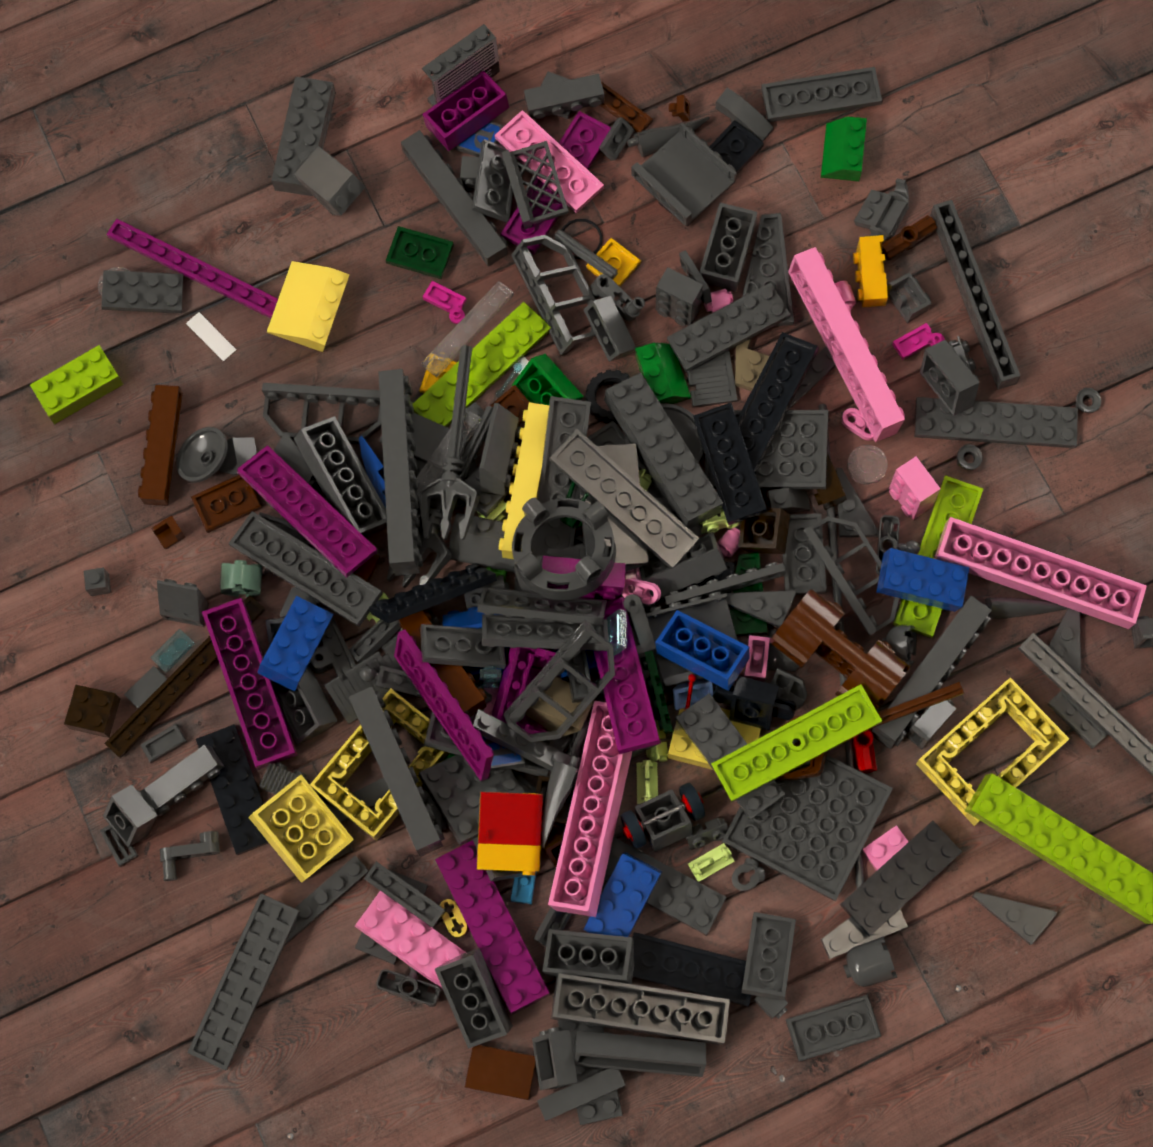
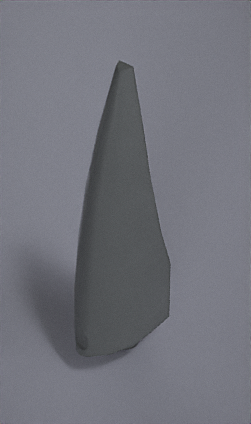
[627,116,710,157]
[984,597,1068,619]
[541,756,580,847]

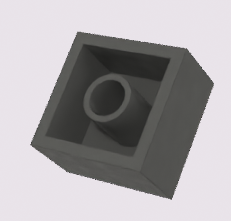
[103,784,157,848]

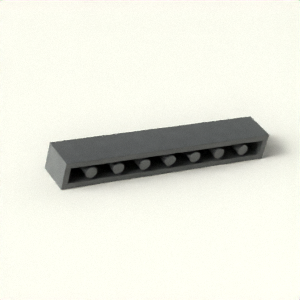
[401,130,508,267]

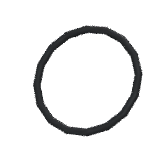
[561,219,603,259]

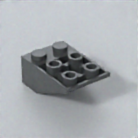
[157,579,209,627]

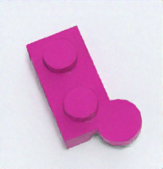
[423,281,467,324]
[892,323,945,360]

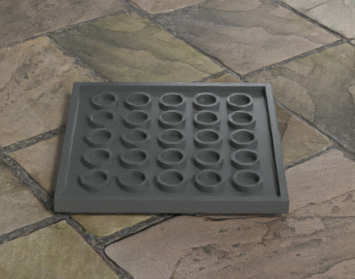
[722,739,893,902]

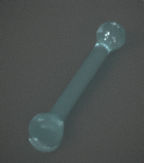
[495,363,522,398]

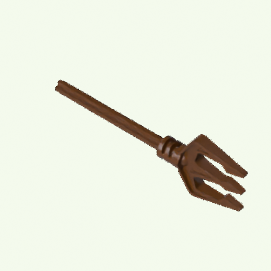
[775,682,965,782]

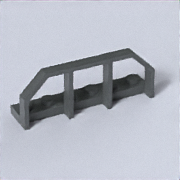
[511,235,595,355]
[262,383,382,444]
[803,516,899,636]
[504,619,615,742]

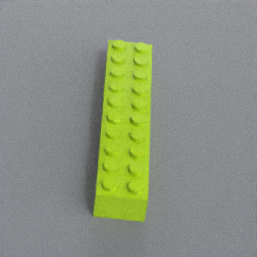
[965,773,1153,924]

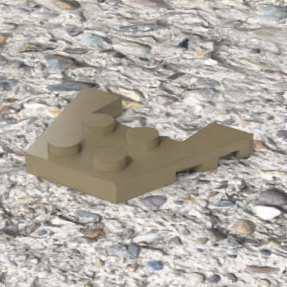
[735,338,770,391]

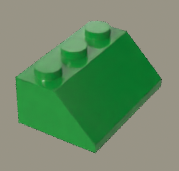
[821,116,867,182]
[635,342,691,404]
[512,354,584,405]

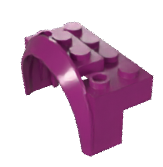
[491,647,556,734]

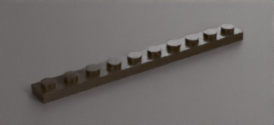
[104,595,265,758]

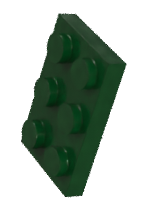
[386,226,454,279]

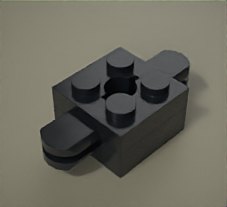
[713,676,797,730]

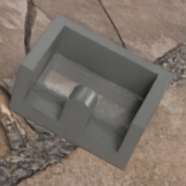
[887,272,932,324]

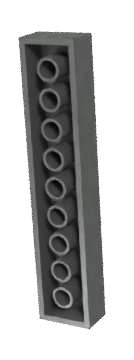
[378,369,423,576]

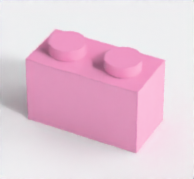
[744,635,770,682]

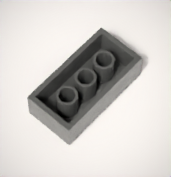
[700,203,758,292]

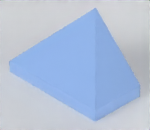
[673,680,713,710]

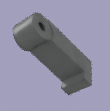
[623,594,656,654]

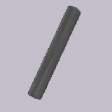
[554,230,618,280]

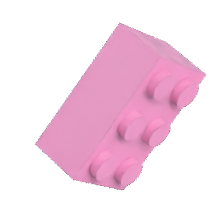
[889,456,941,520]

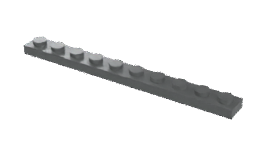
[1018,633,1153,776]

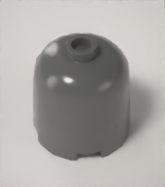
[843,937,898,987]

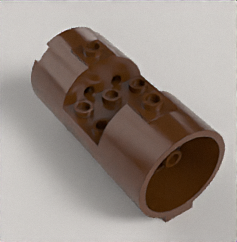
[769,589,911,710]

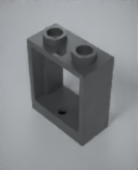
[532,1027,578,1091]

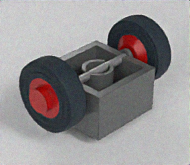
[620,783,705,852]

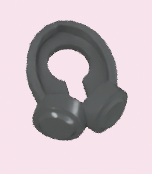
[732,858,765,891]

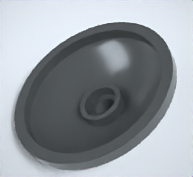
[177,427,228,483]

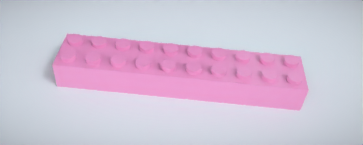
[788,247,905,442]
[934,517,1147,629]
[548,701,632,917]

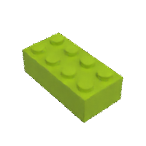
[30,345,124,424]

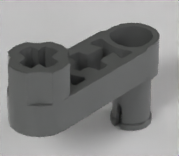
[590,274,645,321]
[160,831,220,881]

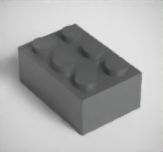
[656,267,703,326]
[920,340,980,416]

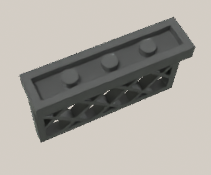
[501,141,569,229]

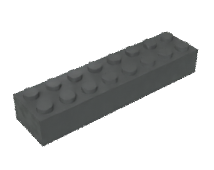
[604,373,723,529]
[871,596,991,749]
[349,687,445,857]
[551,973,730,1045]

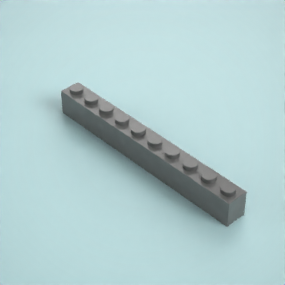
[930,200,1020,390]

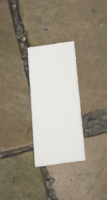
[186,312,236,361]

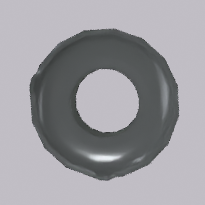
[1075,387,1101,413]
[957,444,983,470]

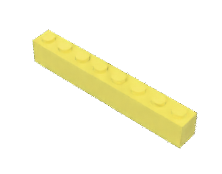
[499,403,549,559]

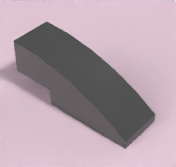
[715,87,773,142]

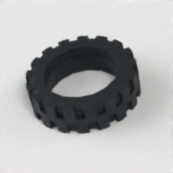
[586,370,629,424]

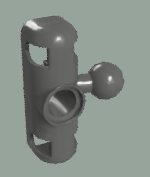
[876,515,920,575]
[376,966,440,1007]

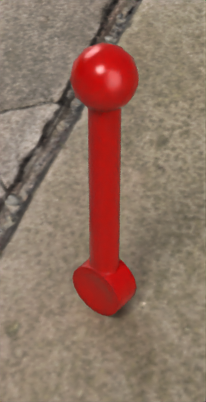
[685,674,696,710]

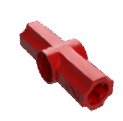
[853,729,877,774]

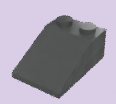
[292,146,365,216]

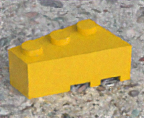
[853,235,888,307]

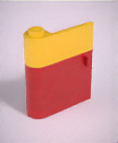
[477,792,543,875]

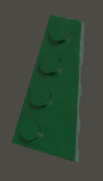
[730,553,767,636]
[642,650,674,734]

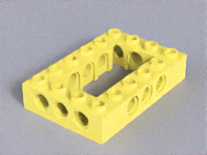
[916,677,1069,826]
[310,689,449,841]

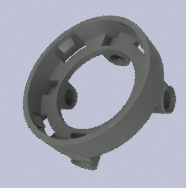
[512,497,616,600]

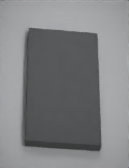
[578,443,649,566]

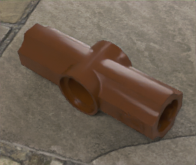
[881,215,938,260]

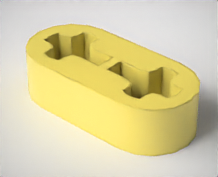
[439,899,468,938]

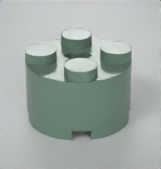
[220,560,262,597]

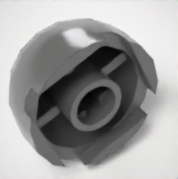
[882,625,917,666]

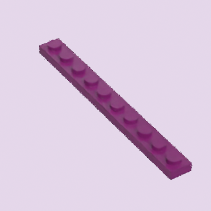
[106,218,278,319]

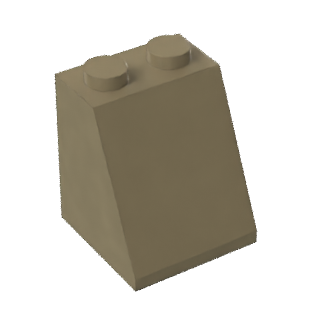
[525,677,595,737]

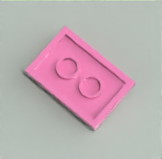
[862,825,908,871]

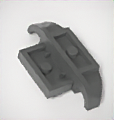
[854,178,909,244]

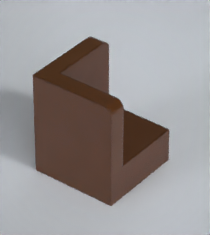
[151,515,185,549]

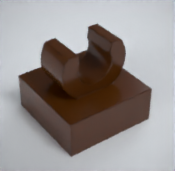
[669,95,690,122]

